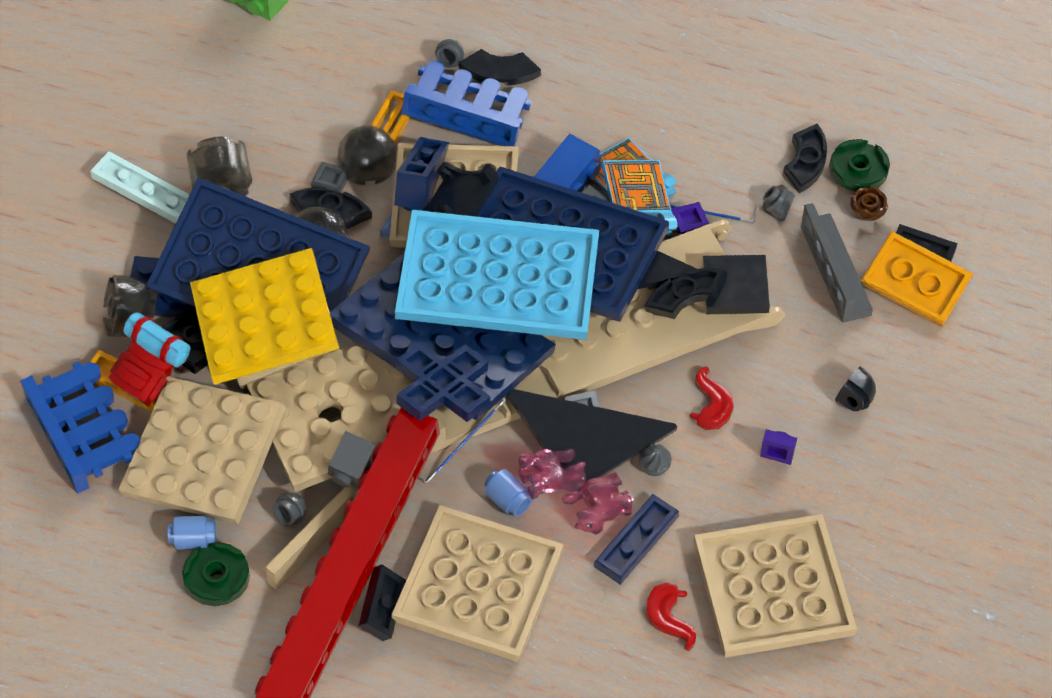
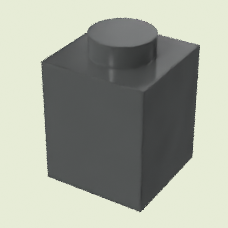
[328,431,376,488]

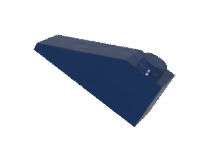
[394,137,449,211]

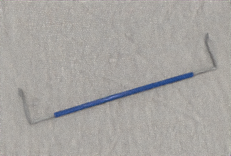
[670,203,759,223]
[418,397,506,484]

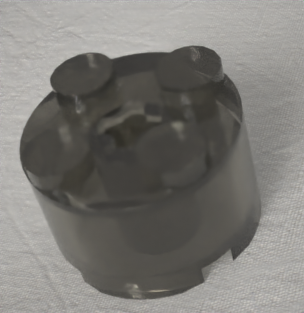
[186,136,252,196]

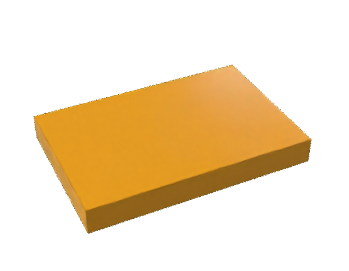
[861,231,973,328]

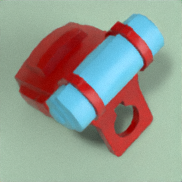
[108,312,191,407]

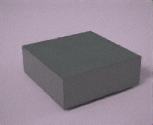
[311,161,350,193]

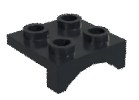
[424,162,500,217]

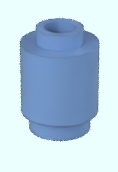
[484,469,533,517]
[167,515,216,550]

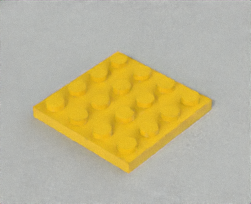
[190,248,339,385]

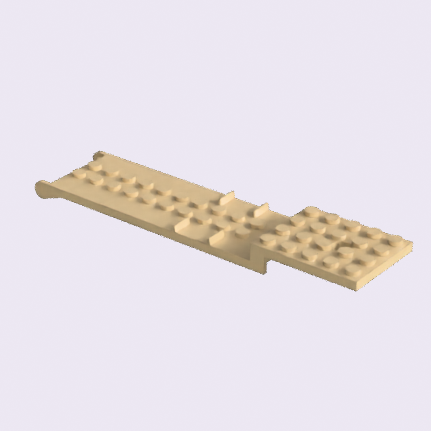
[247,219,785,492]

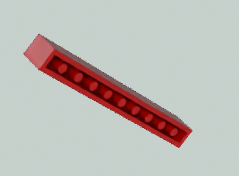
[255,407,440,698]

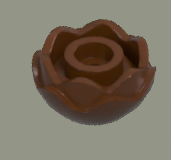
[850,187,888,221]

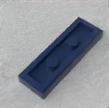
[594,494,679,585]

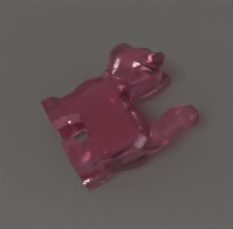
[518,449,586,500]
[562,472,633,535]

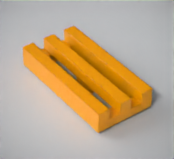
[367,90,411,147]

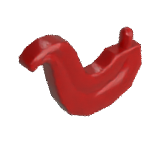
[690,366,734,430]
[646,583,696,651]

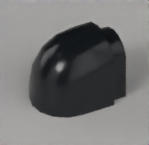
[835,366,876,411]

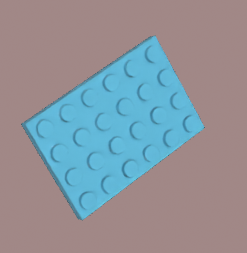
[395,210,599,340]

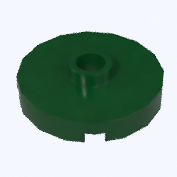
[829,139,890,192]
[182,542,250,607]

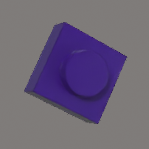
[671,202,709,235]
[760,429,798,465]

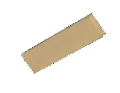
[265,485,360,590]

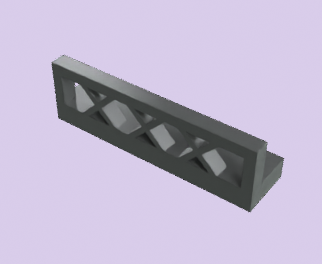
[801,203,873,323]

